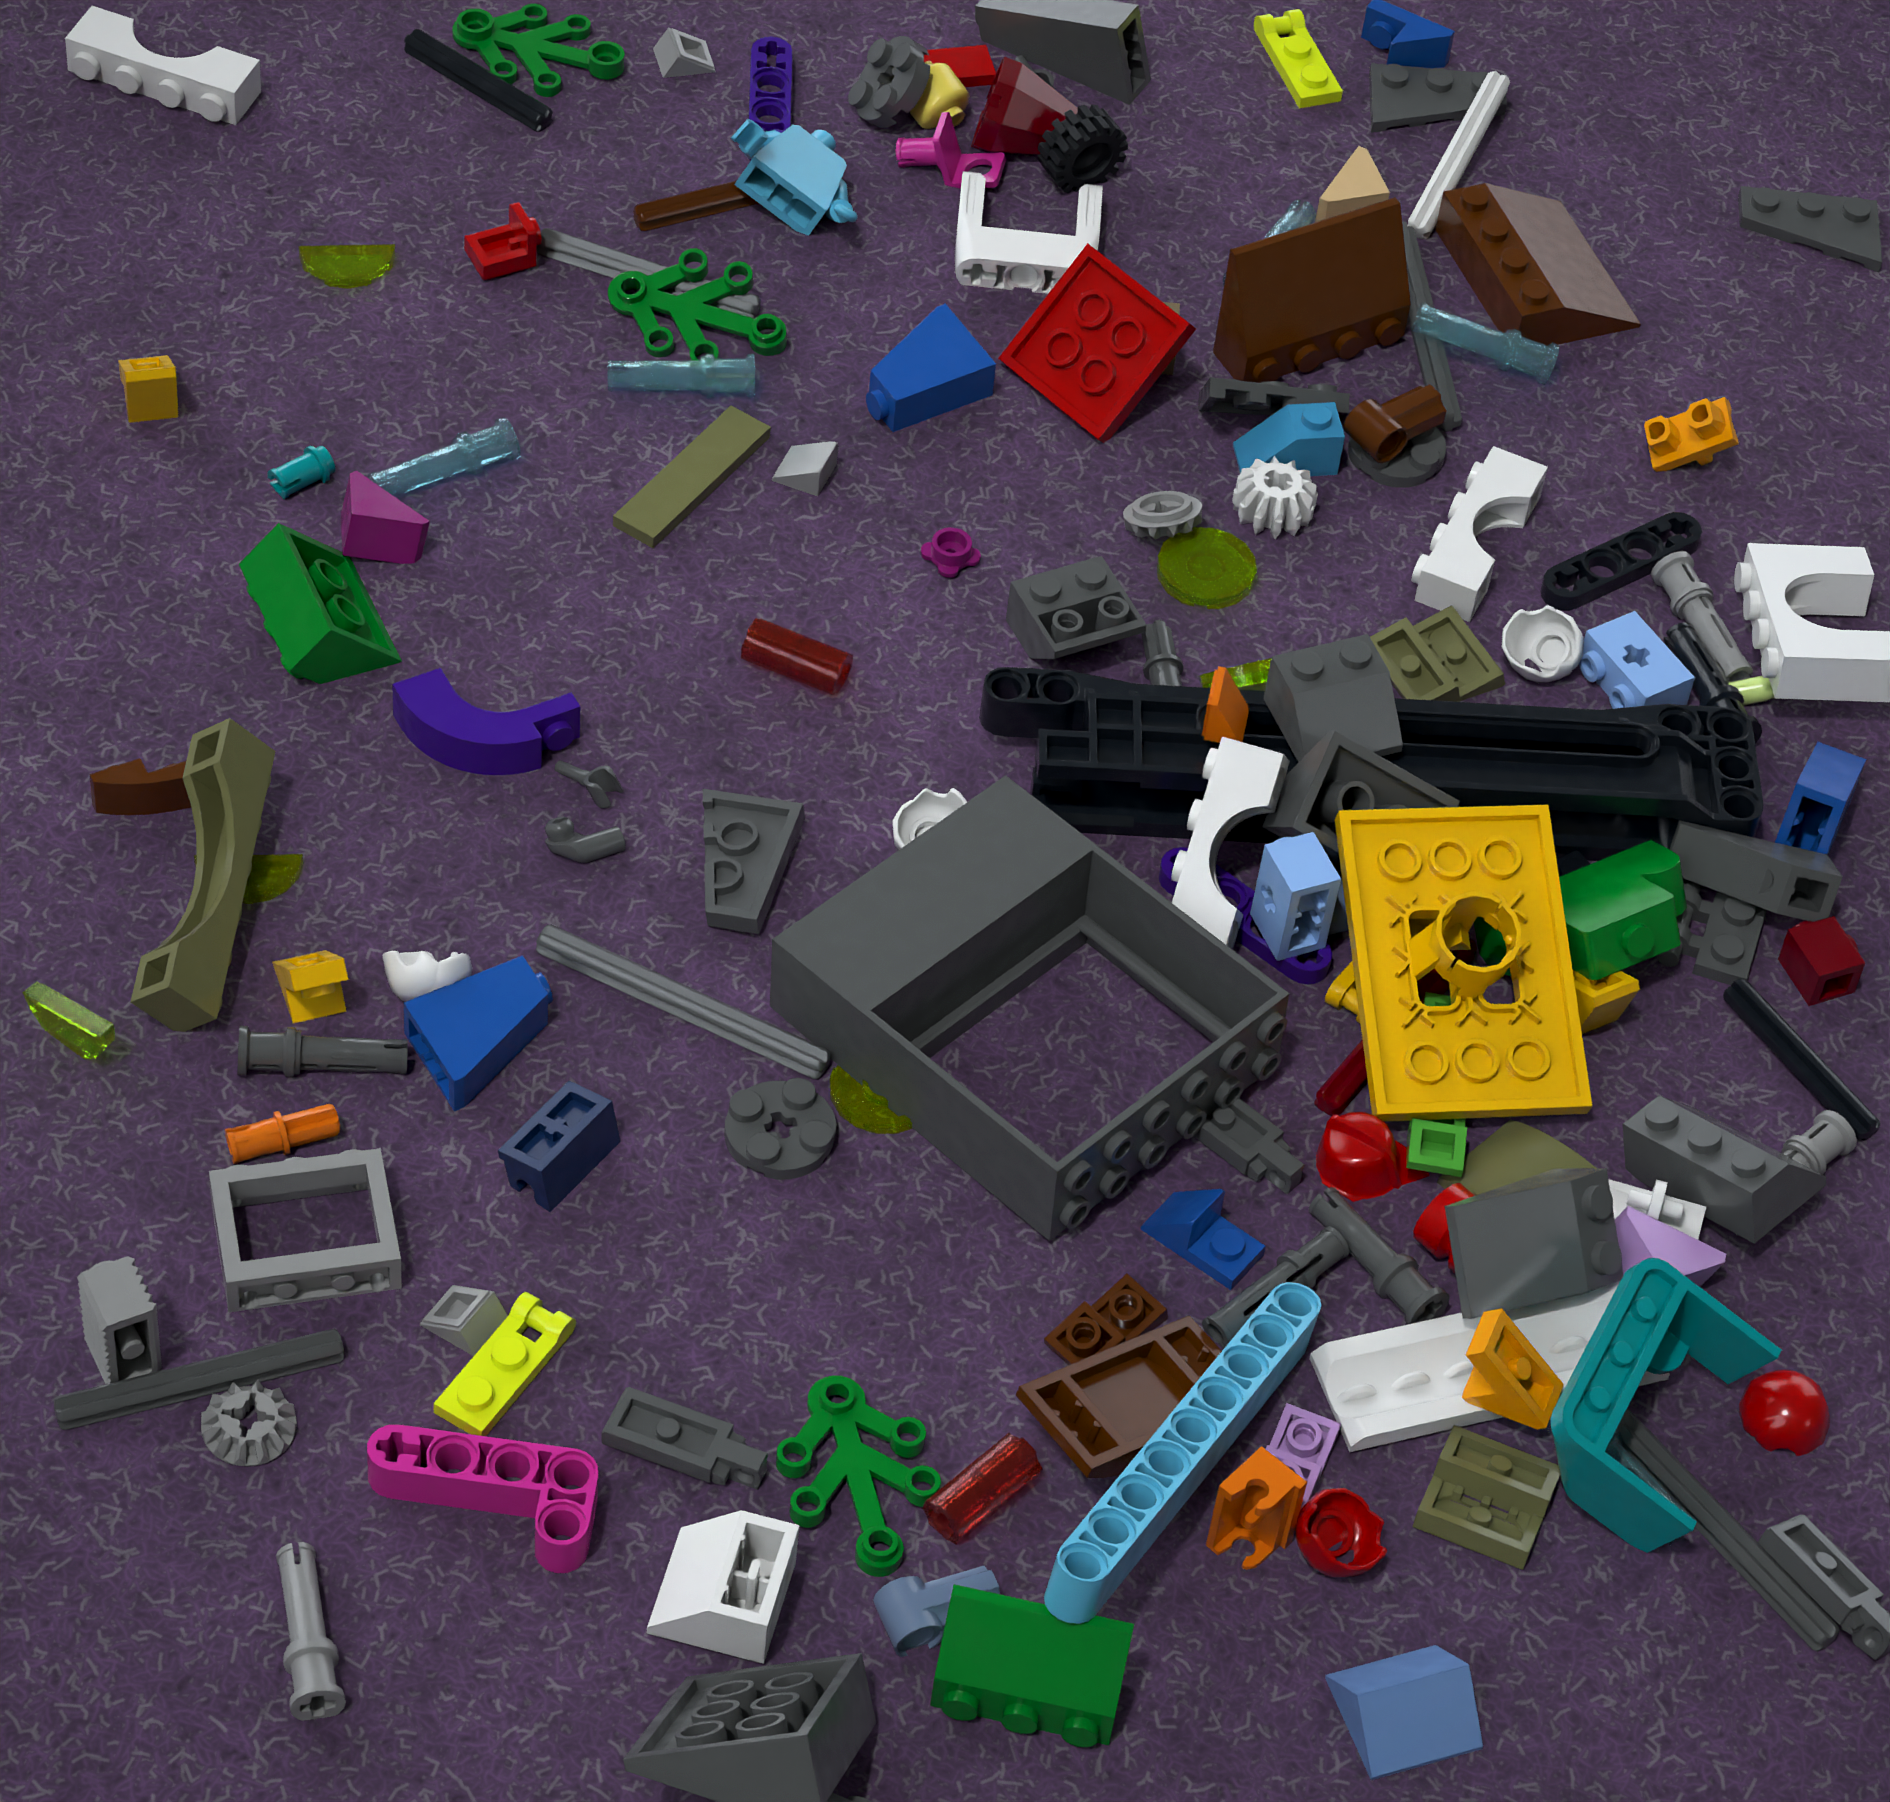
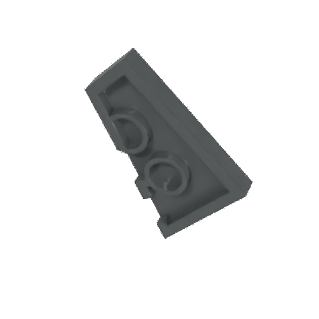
[1369,63,1507,133]
[1198,377,1350,420]

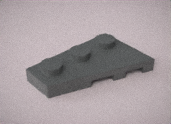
[1738,186,1882,272]
[703,789,805,934]

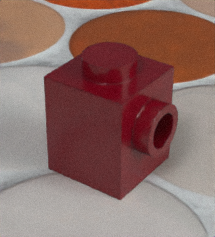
[1778,916,1865,1006]

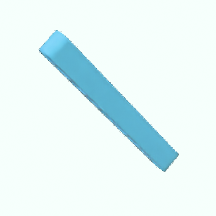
[1044,1282,1321,1624]

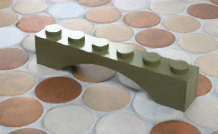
[130,718,276,1032]

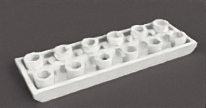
[1310,1280,1670,1452]

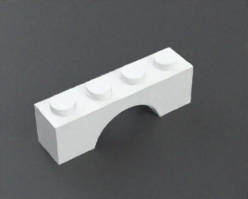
[65,6,261,125]
[1411,446,1548,622]
[1171,737,1290,950]

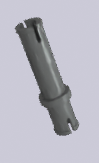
[1202,1226,1349,1349]

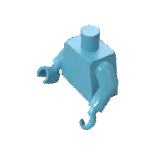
[731,119,858,236]

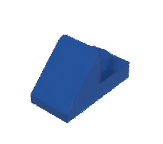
[1361,0,1455,68]
[1140,1189,1266,1290]

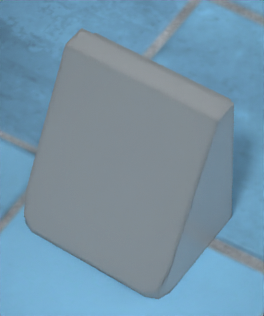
[653,28,716,78]
[772,441,838,496]
[420,1285,508,1356]

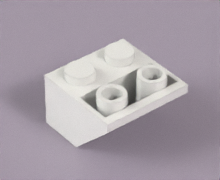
[647,1510,799,1664]

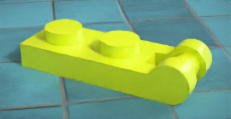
[1254,9,1343,108]
[434,1292,576,1436]

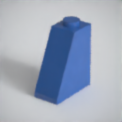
[866,303,996,432]
[1775,742,1867,855]
[404,955,553,1112]

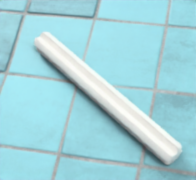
[1407,71,1510,239]

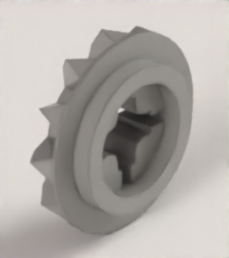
[1123,491,1202,540]
[201,1379,297,1466]

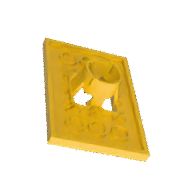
[1335,805,1592,1122]

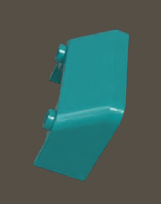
[1551,1258,1782,1553]

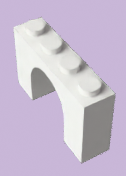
[1734,543,1890,702]

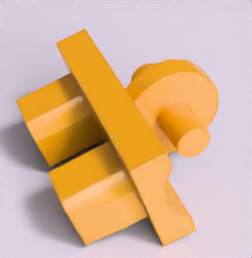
[1644,397,1739,472]

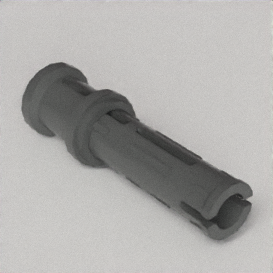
[237,1025,408,1077]
[1309,1187,1450,1325]

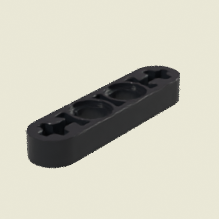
[1540,512,1702,611]

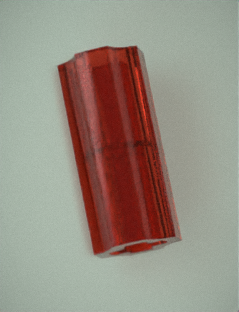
[741,618,853,695]
[922,1433,1043,1545]

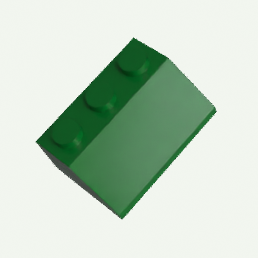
[239,523,402,684]
[930,1584,1134,1747]

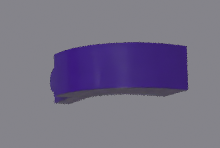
[392,668,581,775]

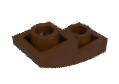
[89,758,191,815]
[1044,1273,1168,1365]

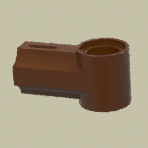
[1344,384,1447,463]

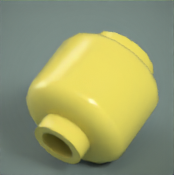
[910,61,969,129]

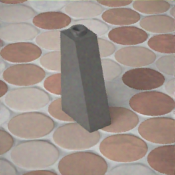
[975,0,1151,105]

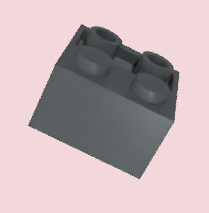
[1006,556,1147,659]

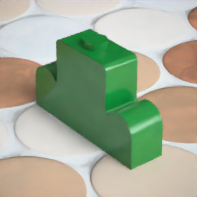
[1474,840,1687,980]

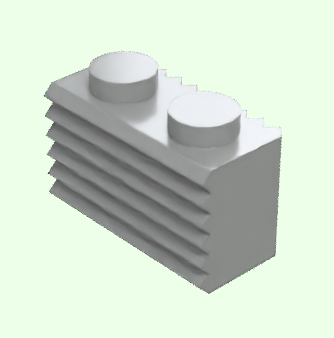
[77,1256,162,1384]

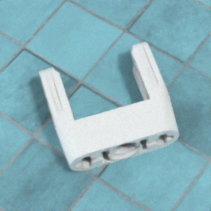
[955,171,1103,294]

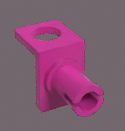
[896,112,1006,189]

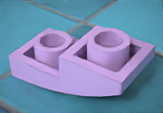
[1266,1403,1341,1510]

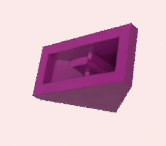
[341,471,430,564]

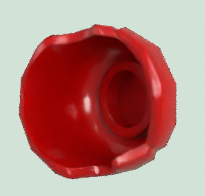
[1739,1370,1830,1456]
[1296,1488,1387,1577]

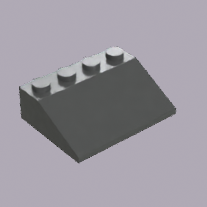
[623,1653,876,1802]

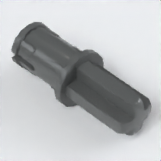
[1141,620,1184,686]

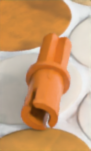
[224,1104,340,1164]

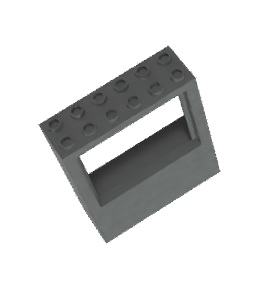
[770,775,1290,1241]

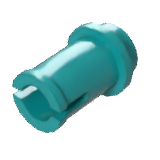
[268,445,336,499]

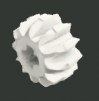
[1232,456,1318,539]

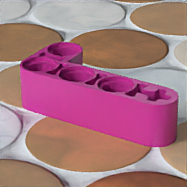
[367,1425,598,1573]

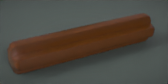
[633,180,759,231]

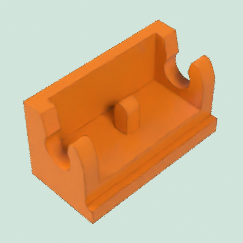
[1206,1446,1307,1570]

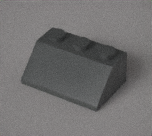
[1262,730,1460,870]
[1622,1095,1826,1244]

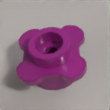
[921,527,981,578]

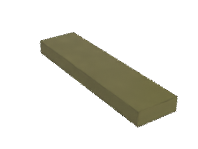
[613,405,771,548]

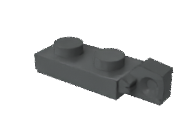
[1194,1098,1305,1194]
[602,1387,768,1490]
[1758,1515,1890,1660]

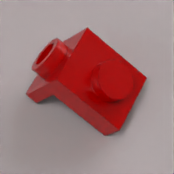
[464,202,542,281]

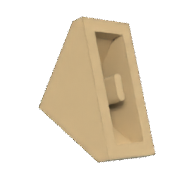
[1315,146,1390,222]

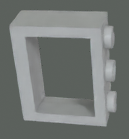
[209,1148,402,1313]

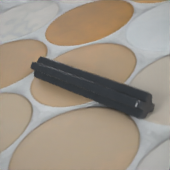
[404,29,553,132]
[1723,978,1880,1141]

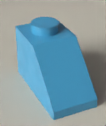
[1233,402,1345,476]

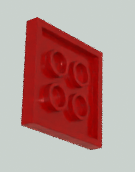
[998,243,1196,443]

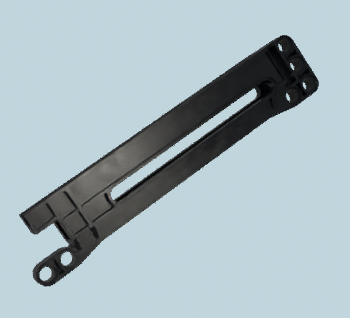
[979,667,1764,861]

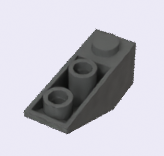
[1669,820,1843,922]

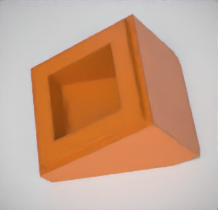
[1202,666,1249,743]

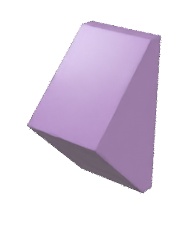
[1615,1206,1726,1287]

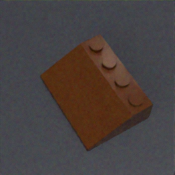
[1435,183,1641,354]
[1213,197,1411,383]

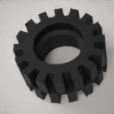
[1037,104,1128,193]

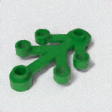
[452,3,625,97]
[608,248,787,371]
[776,1376,941,1577]

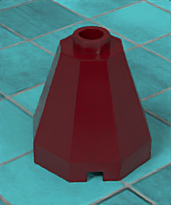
[971,57,1078,155]

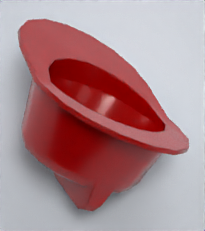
[1316,1112,1430,1202]

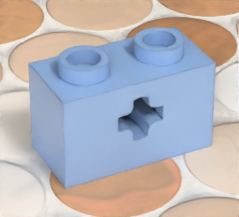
[1579,611,1695,709]
[1250,832,1341,961]

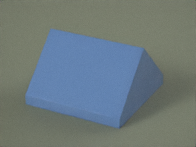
[1325,1645,1483,1780]

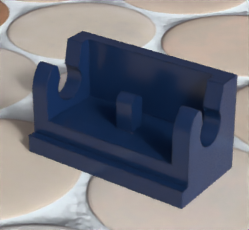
[498,1081,621,1212]

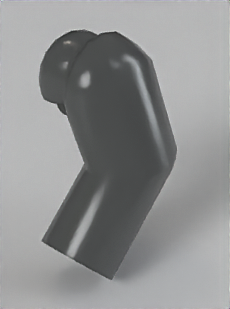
[545,817,626,864]

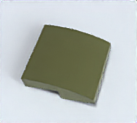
[1370,605,1505,702]
[1437,1119,1596,1196]
[1412,1425,1560,1570]

